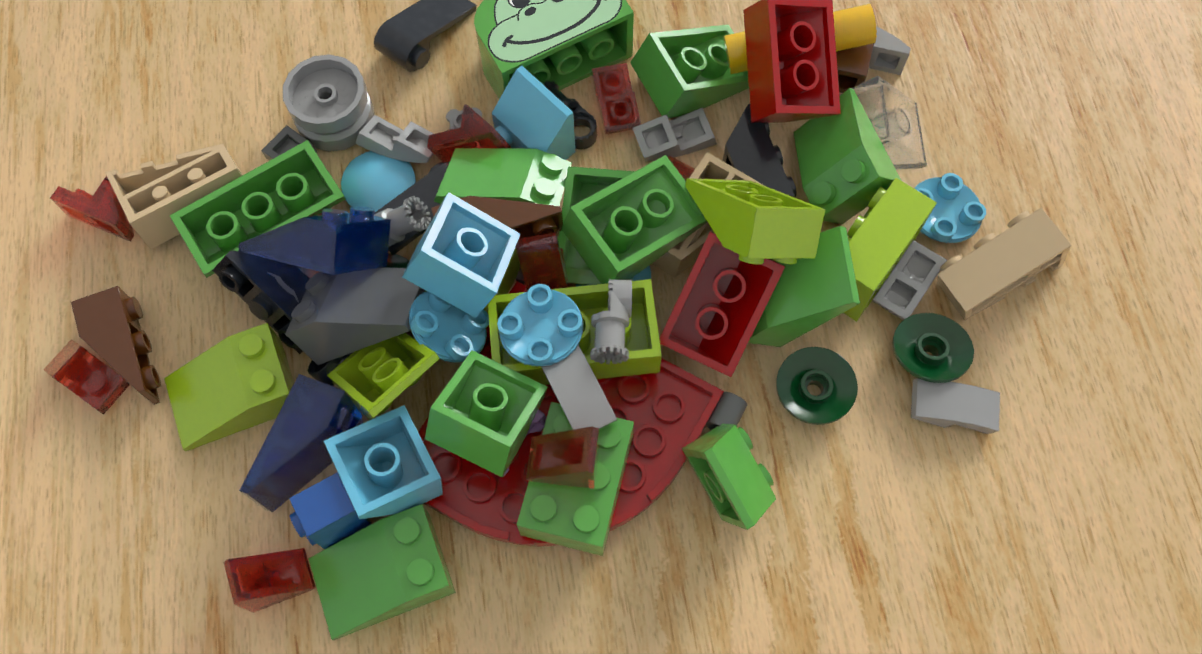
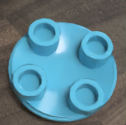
[341,151,416,215]
[914,173,986,243]
[497,284,583,366]
[409,291,489,362]

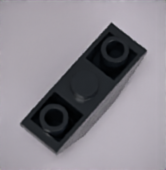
[723,104,797,198]
[212,250,309,354]

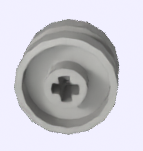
[283,54,374,151]

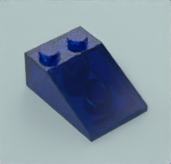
[239,207,391,275]
[239,374,363,512]

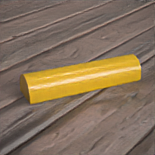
[724,4,877,74]

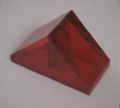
[526,426,599,489]
[223,548,316,613]

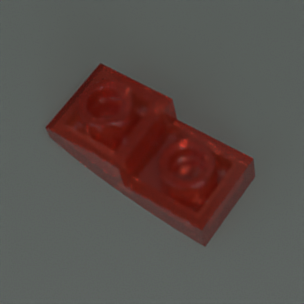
[591,63,641,134]

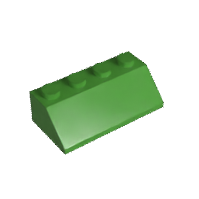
[170,140,346,278]

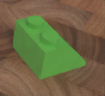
[425,350,548,477]
[682,423,776,530]

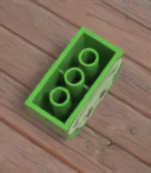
[474,0,634,99]

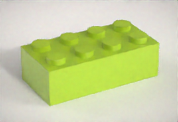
[488,279,662,385]

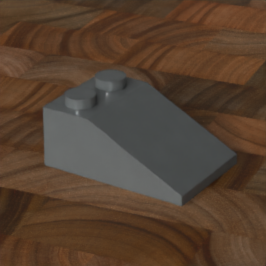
[285,266,425,365]

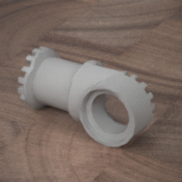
[349,196,431,253]
[590,279,632,364]

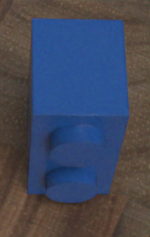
[289,472,372,549]

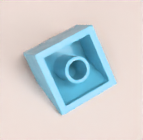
[492,66,576,160]
[402,192,520,318]
[324,405,443,519]

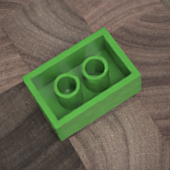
[517,402,634,556]

